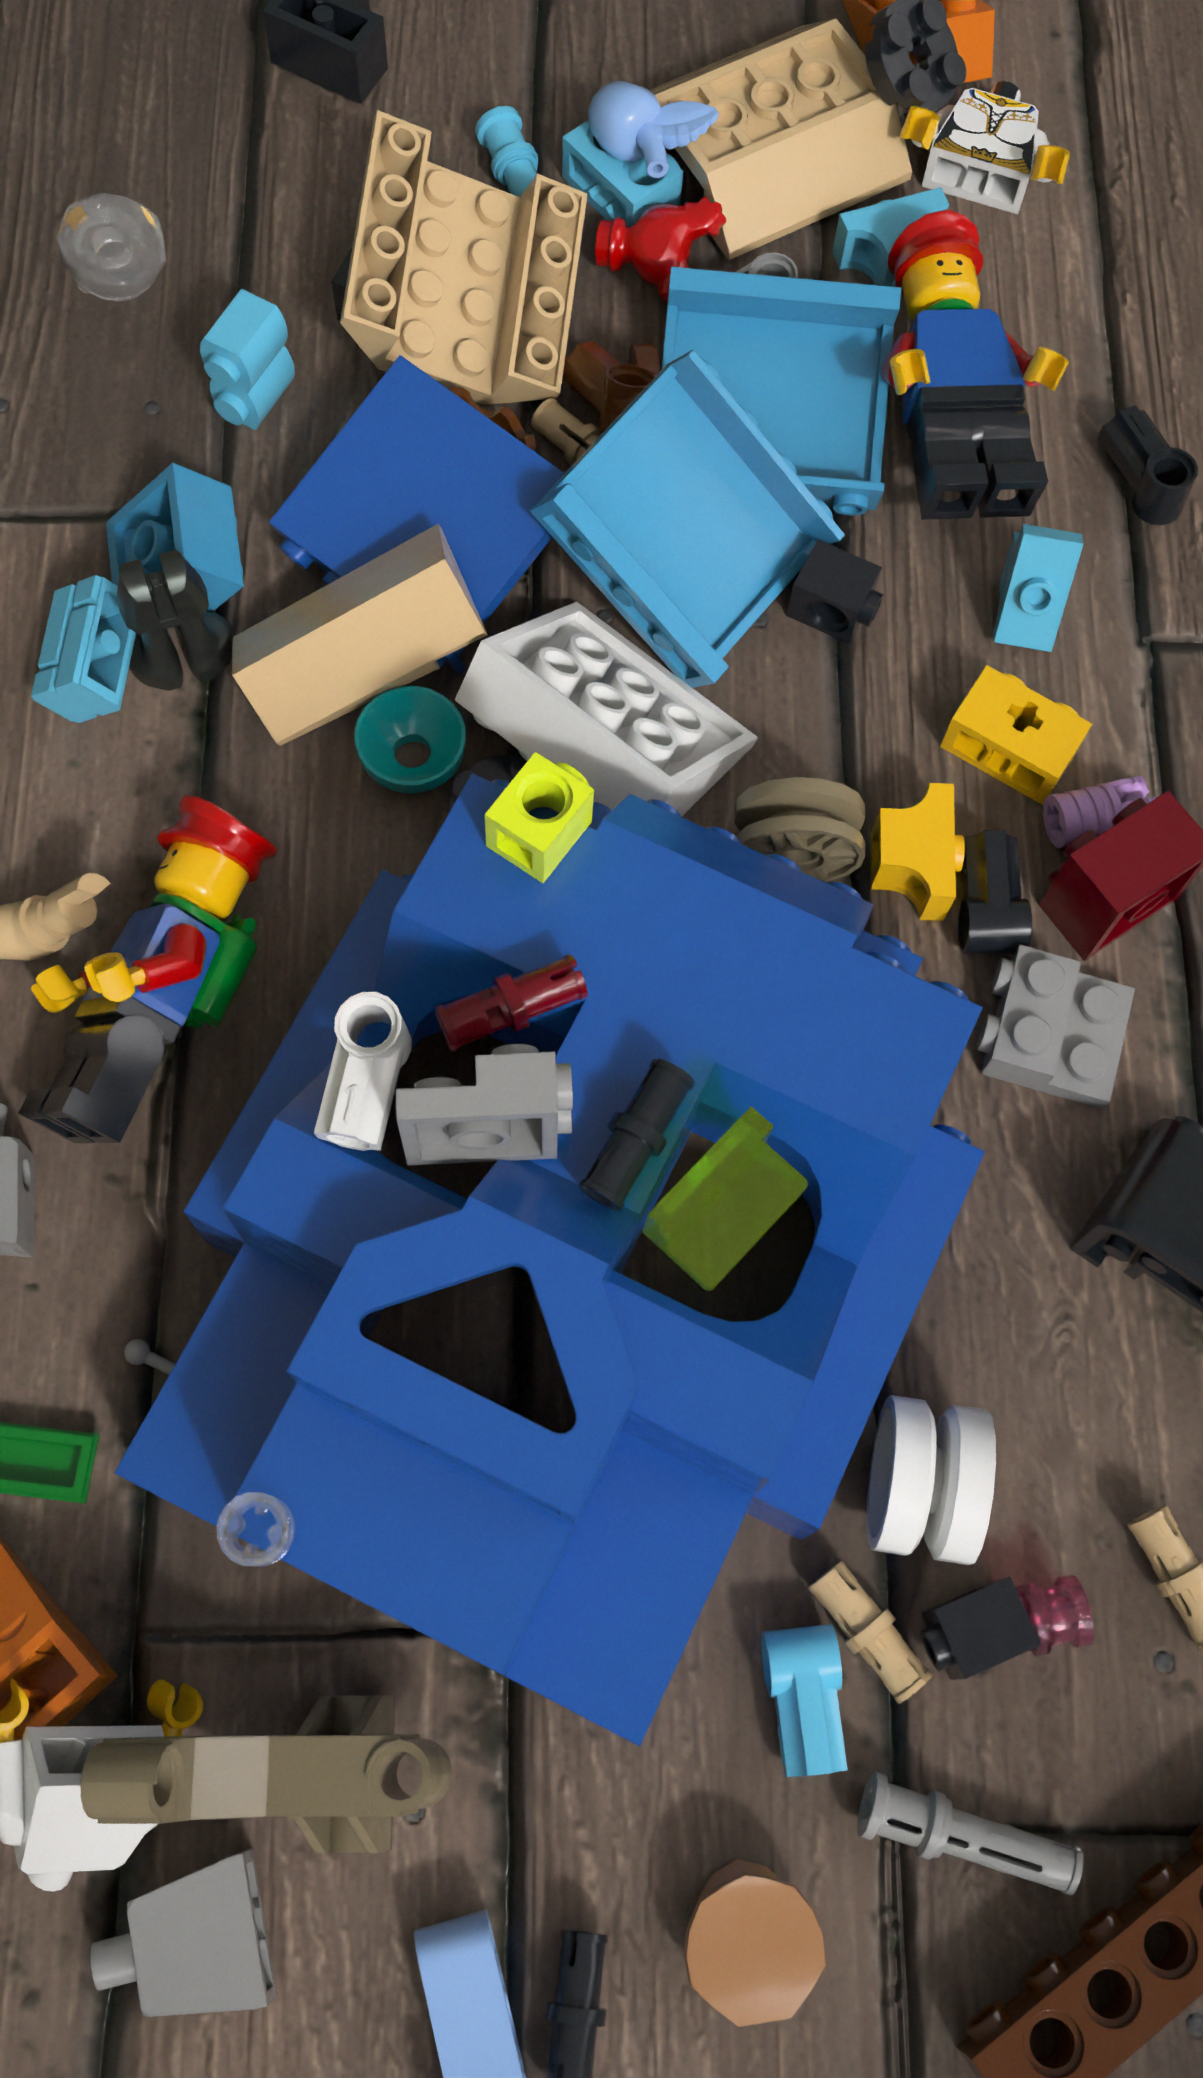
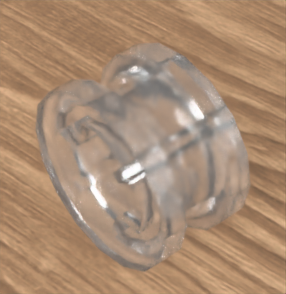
[217,1492,295,1567]

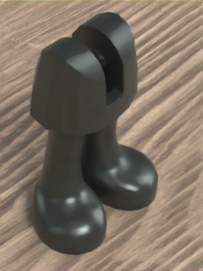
[117,550,234,691]

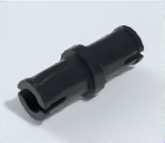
[578,1058,695,1211]
[546,1929,608,2078]

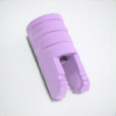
[1043,776,1155,849]

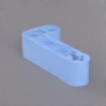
[414,1909,526,2078]

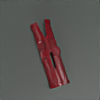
[434,954,588,1052]

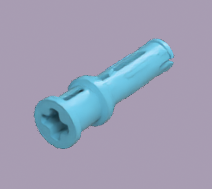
[475,106,538,197]

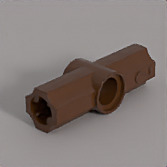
[562,341,655,433]

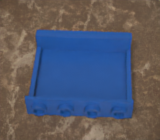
[269,355,564,675]

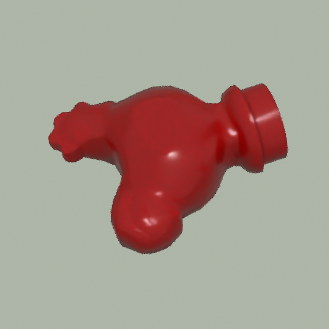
[595,196,726,304]

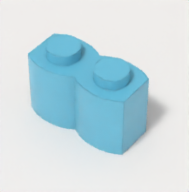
[200,289,295,430]

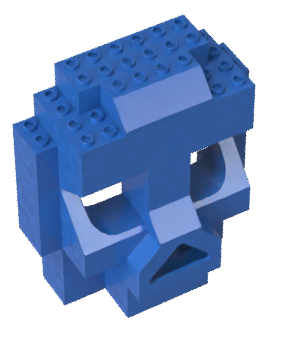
[114,773,985,1746]

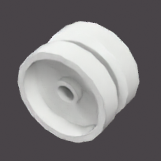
[866,1395,996,1565]

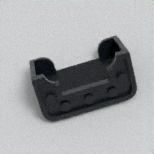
[1070,1116,1203,1313]

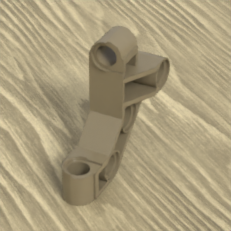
[80,1695,452,1853]

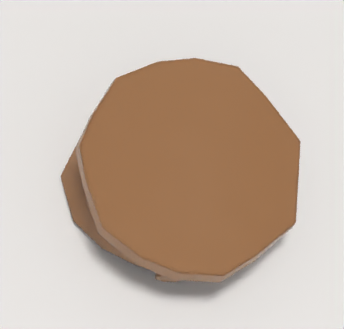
[683,1859,826,2027]

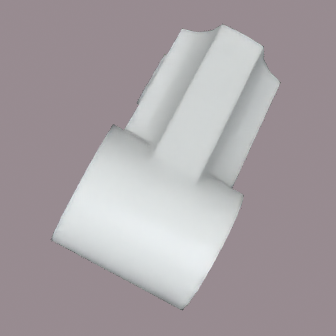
[314,992,412,1151]

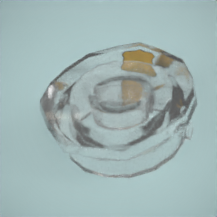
[56,192,167,301]

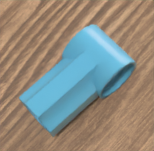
[761,1624,848,1777]

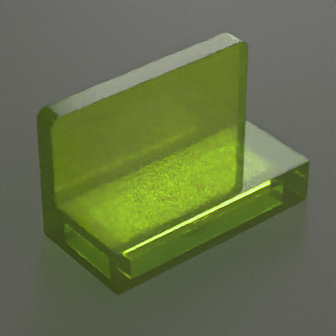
[642,1106,808,1291]

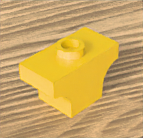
[870,783,965,921]

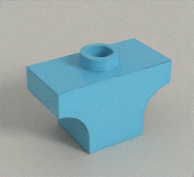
[832,187,949,287]
[993,524,1084,652]

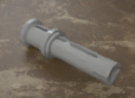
[857,1771,1083,1896]

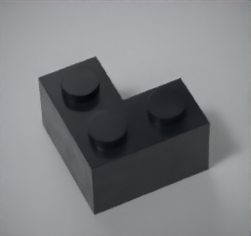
[263,0,388,104]

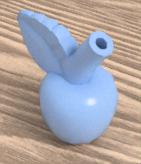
[588,81,719,178]

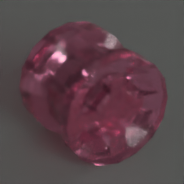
[1016,1575,1094,1656]

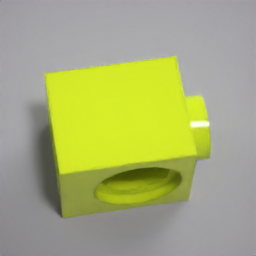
[485,752,594,884]

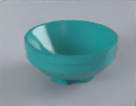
[355,686,466,793]

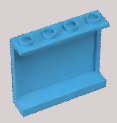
[662,267,901,515]
[530,349,845,688]

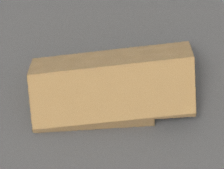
[232,524,488,746]

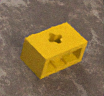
[940,665,1092,805]

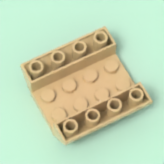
[649,18,912,260]
[340,110,588,405]

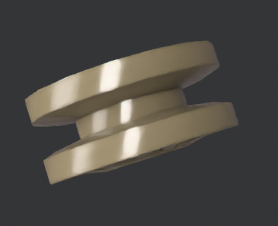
[734,777,865,882]

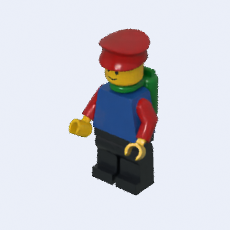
[881,209,1069,520]
[18,795,278,1143]

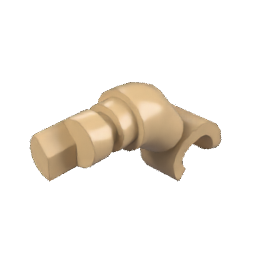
[0,873,111,961]

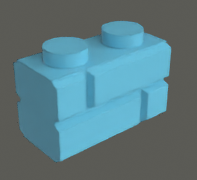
[31,575,136,723]

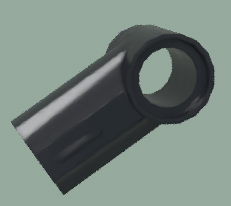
[1098,405,1198,525]
[958,830,1032,954]

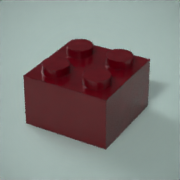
[1039,790,1203,961]

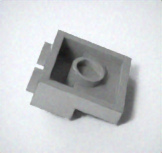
[977,945,1135,1109]
[396,1044,573,1165]

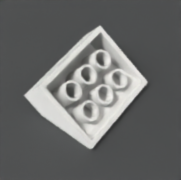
[455,602,758,817]

